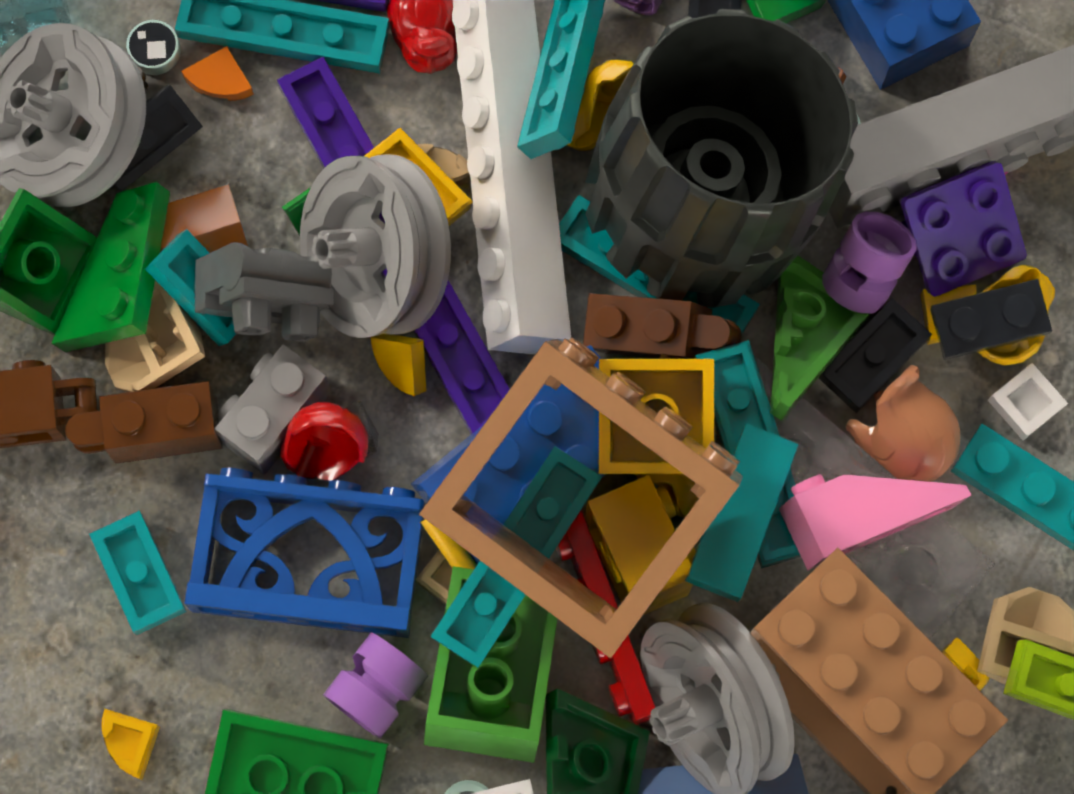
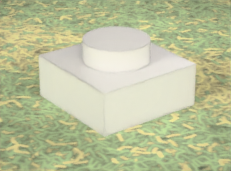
[988,363,1068,441]

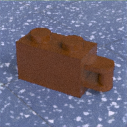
[583,293,742,359]
[0,360,98,448]
[65,381,223,464]

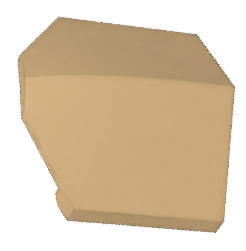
[105,280,205,392]
[977,587,1074,685]

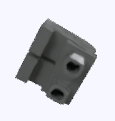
[195,242,334,342]

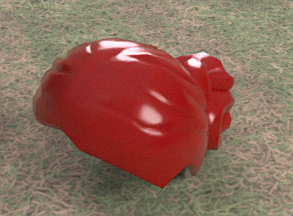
[387,0,457,74]
[280,402,368,481]

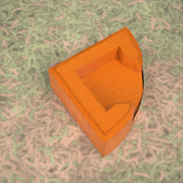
[181,46,254,101]

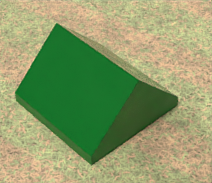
[0,188,97,335]

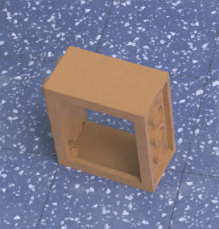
[419,337,743,658]
[750,547,1008,794]

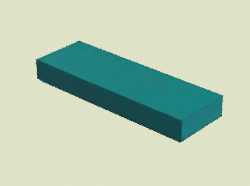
[685,423,799,602]

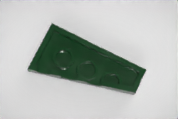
[546,688,650,794]

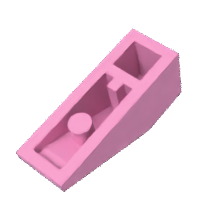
[779,474,971,570]

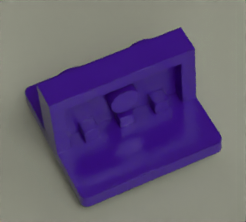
[901,160,1027,297]

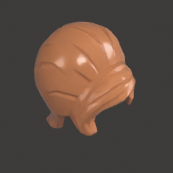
[845,365,961,482]

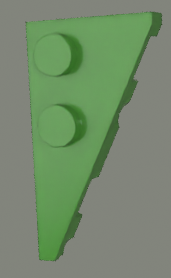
[770,256,871,421]

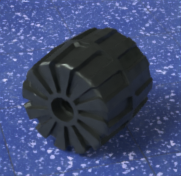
[585,9,858,308]

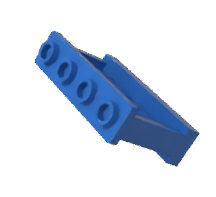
[184,468,425,638]

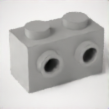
[215,344,331,475]

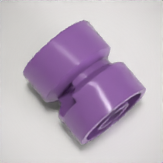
[822,211,917,314]
[323,632,428,739]

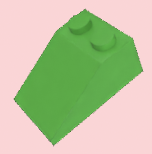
[424,566,557,763]

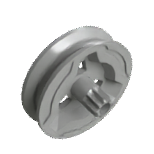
[0,23,146,207]
[300,154,451,338]
[640,603,795,794]

